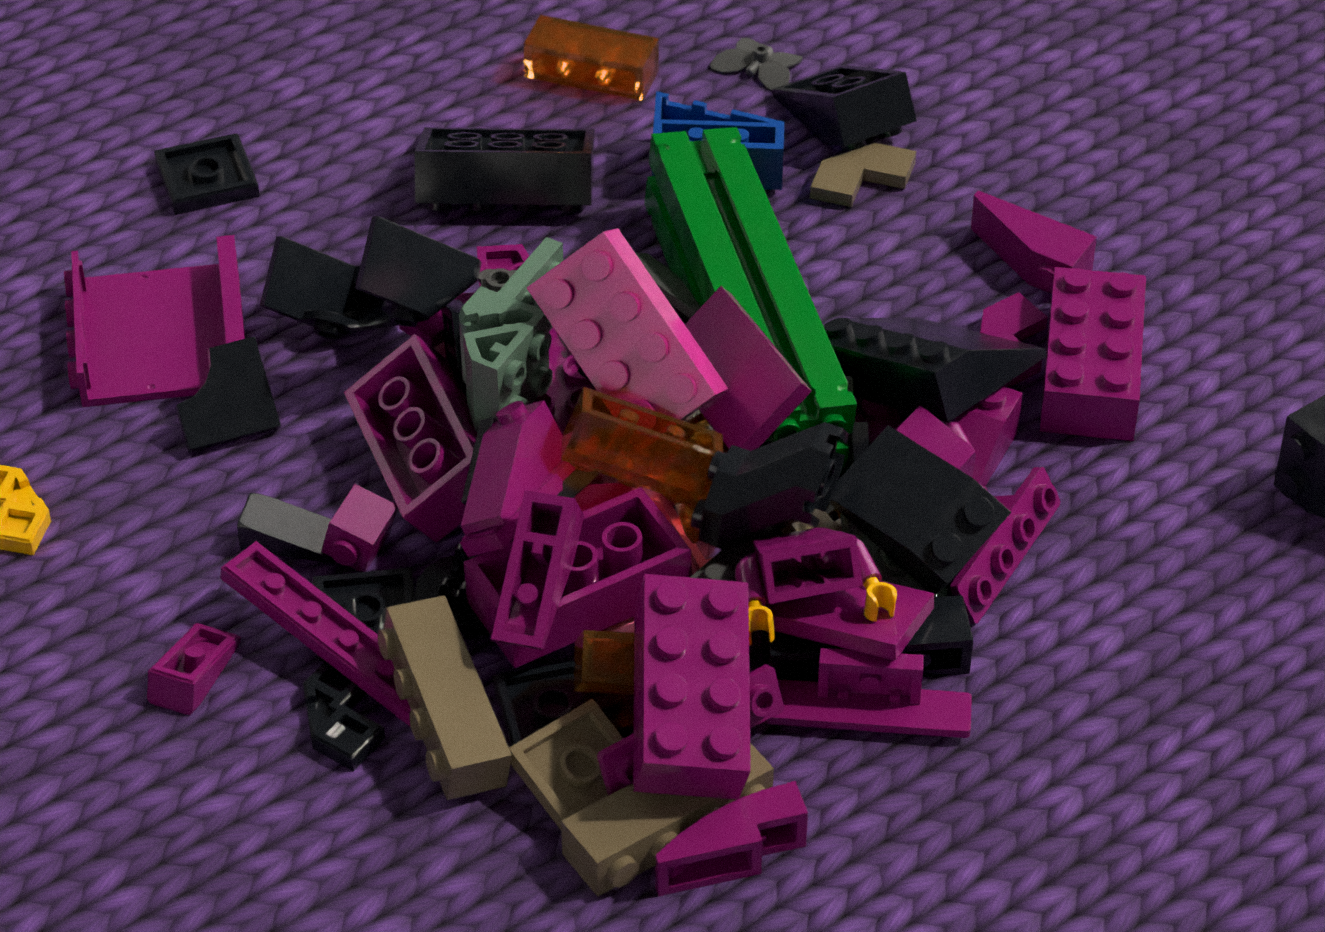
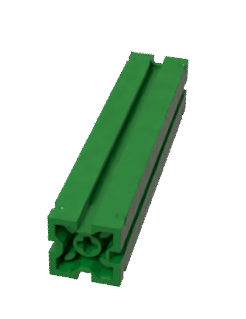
[644,127,857,477]

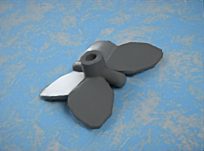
[710,38,803,91]

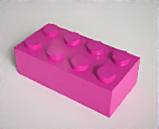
[527,228,729,450]

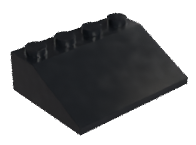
[415,127,595,212]
[824,317,1047,422]

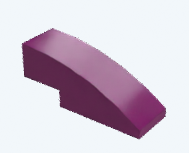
[655,781,808,897]

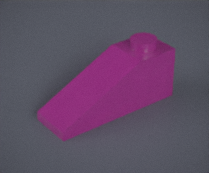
[971,190,1097,293]
[954,386,1023,487]
[461,400,570,534]
[491,490,584,650]

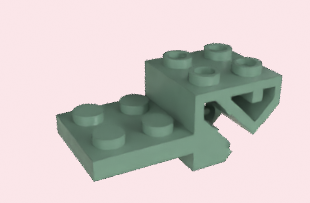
[459,237,563,432]

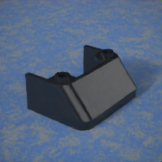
[260,216,482,339]

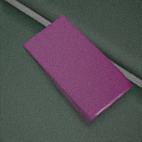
[147,623,241,715]

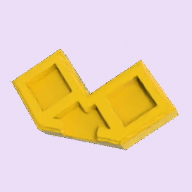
[0,465,51,555]

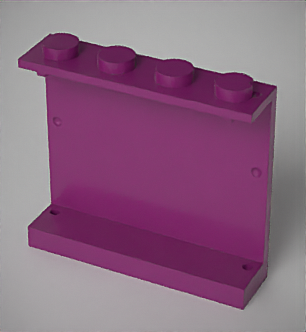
[64,235,245,407]

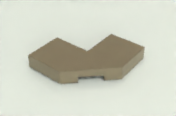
[810,143,917,207]

